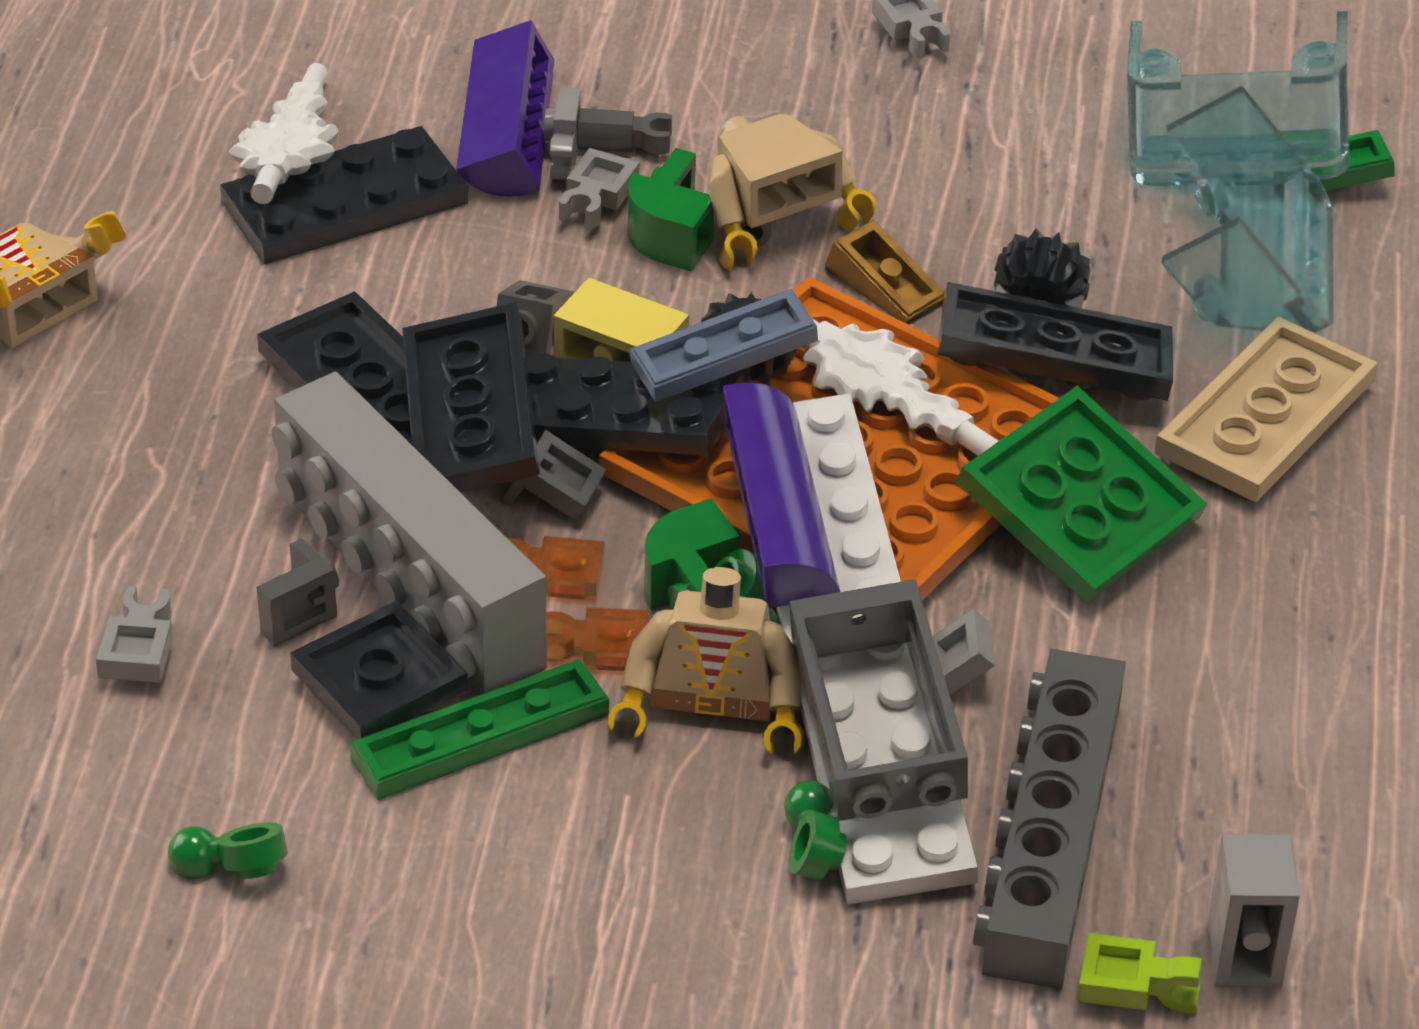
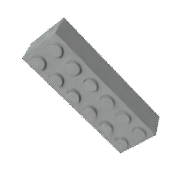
[272,371,547,694]

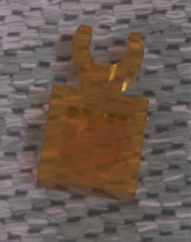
[507,536,604,601]
[546,607,649,671]

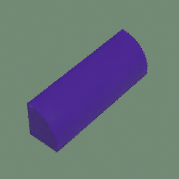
[456,20,554,196]
[723,383,841,608]

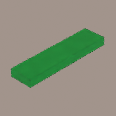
[350,659,609,800]

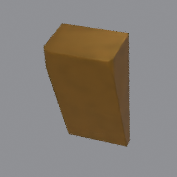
[825,219,945,324]

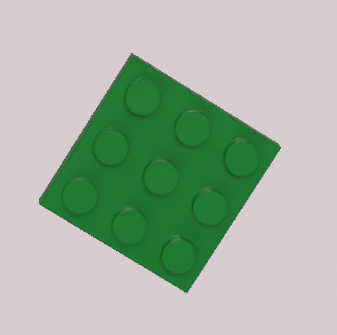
[955,386,1208,603]

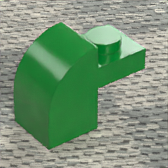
[628,148,714,272]
[644,498,740,610]

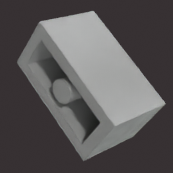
[1207,833,1300,987]

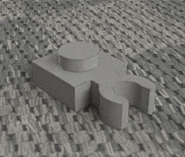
[872,0,950,58]
[544,87,581,180]
[559,148,640,229]
[96,586,173,683]

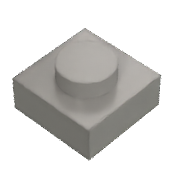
[933,609,995,696]

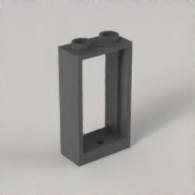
[790,579,968,821]

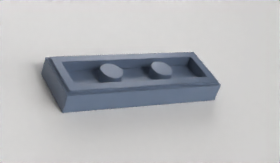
[630,288,818,402]

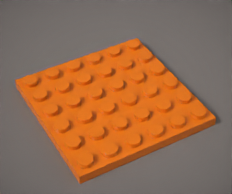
[599,276,1059,600]

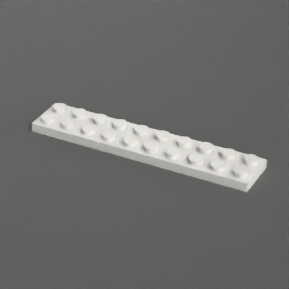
[776,394,978,905]

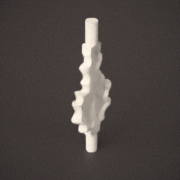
[228,63,339,204]
[803,318,998,456]

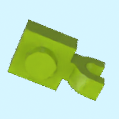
[1079,933,1202,1015]

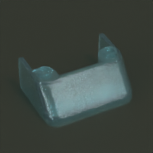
[1127,11,1351,186]
[1161,86,1334,333]

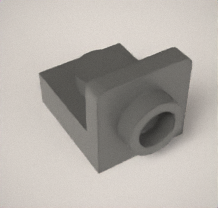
[497,280,574,356]
[501,430,606,520]
[256,539,339,646]

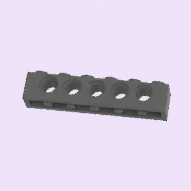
[973,648,1126,989]

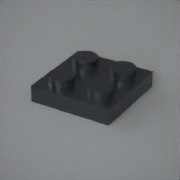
[290,601,468,739]

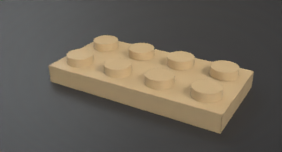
[1154,316,1378,503]

